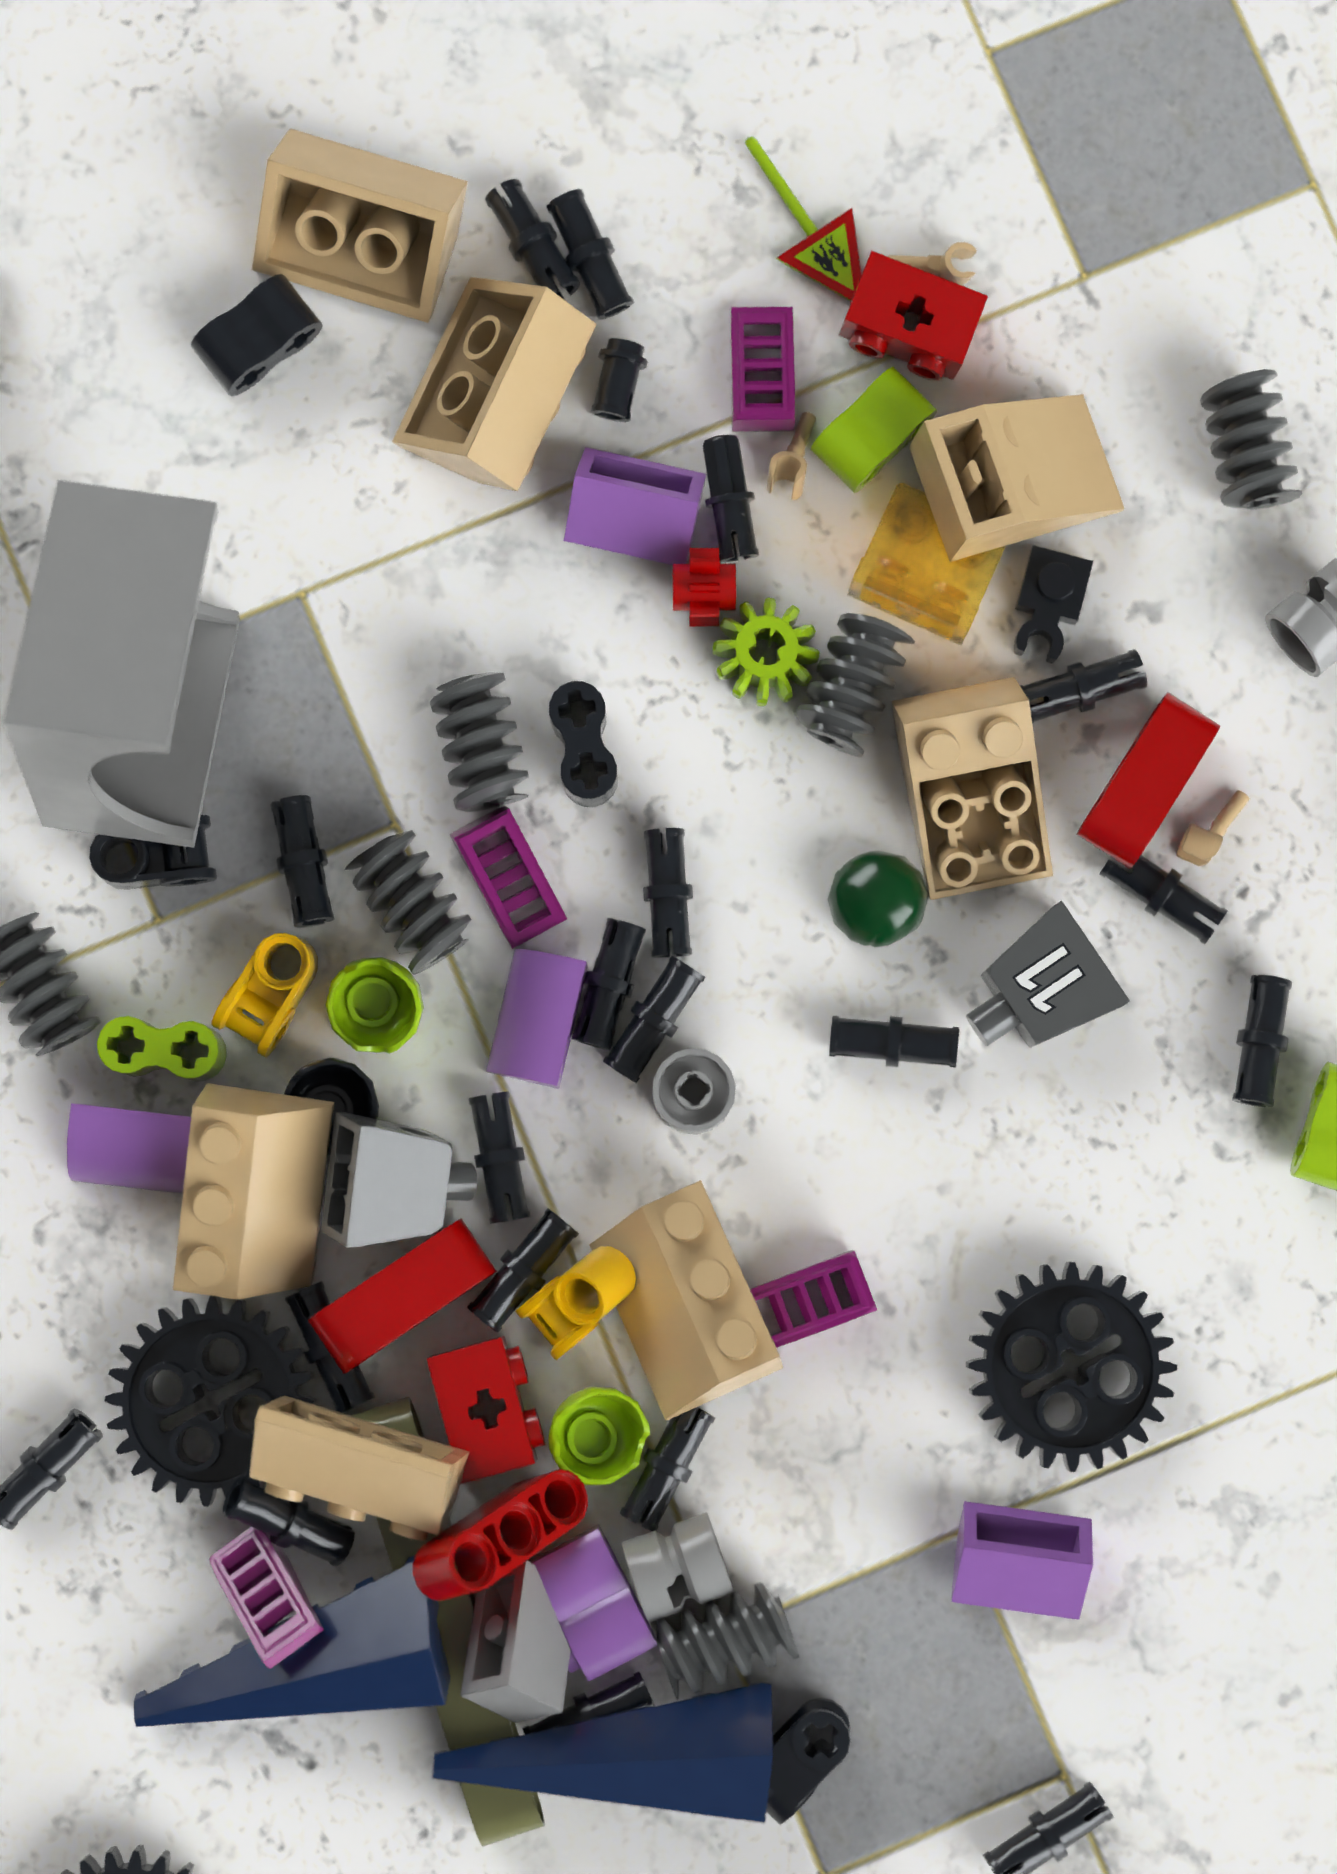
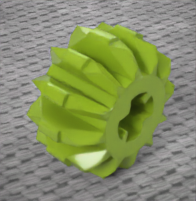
[712,598,820,707]

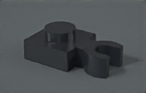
[1014,545,1094,664]

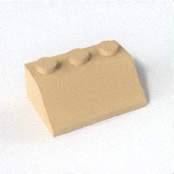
[252,128,468,323]
[392,277,596,491]
[173,1083,334,1300]
[589,1180,783,1421]
[250,1396,469,1541]

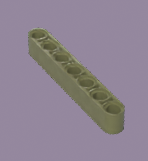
[350,1396,545,1847]

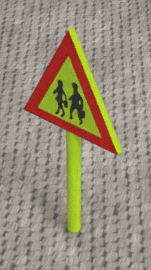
[745,136,862,302]

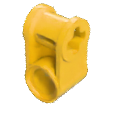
[211,933,318,1058]
[515,1246,636,1360]

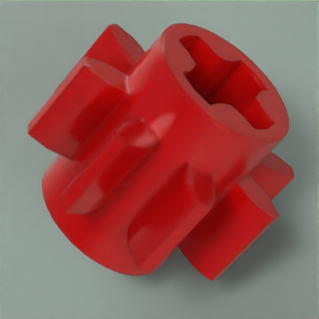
[673,548,736,627]

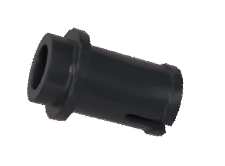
[591,338,648,422]

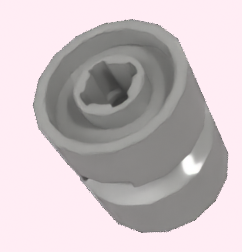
[1265,558,1337,677]
[652,1048,736,1135]
[622,1512,734,1623]

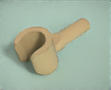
[888,242,977,285]
[766,412,816,500]
[1176,790,1250,866]

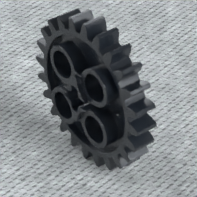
[966,1262,1177,1472]
[104,1296,317,1507]

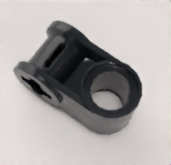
[89,815,217,890]
[766,1698,850,1825]

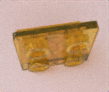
[847,483,1006,646]

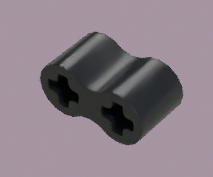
[191,274,323,396]
[549,681,618,807]

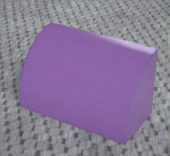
[564,447,707,565]
[486,949,588,1089]
[67,1103,191,1194]
[952,1501,1093,1620]

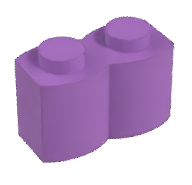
[530,1524,658,1682]

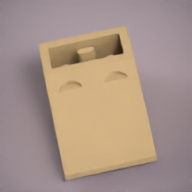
[909,394,1125,562]
[891,677,1053,900]

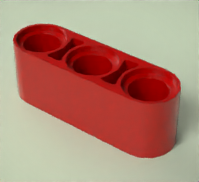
[1076,691,1221,869]
[308,1218,497,1374]
[413,1469,588,1601]

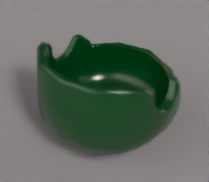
[827,851,929,948]

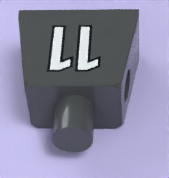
[966,901,1130,1048]

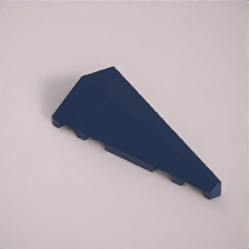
[133,1554,451,1727]
[431,1682,773,1823]

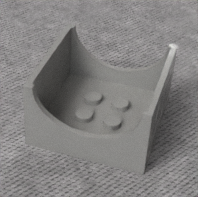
[3,480,240,848]

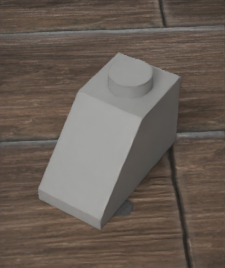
[461,1560,571,1723]

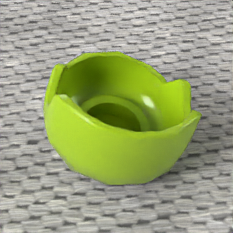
[325,957,424,1054]
[548,1386,650,1485]

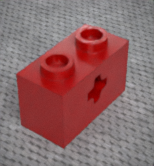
[838,250,988,381]
[426,1335,546,1484]

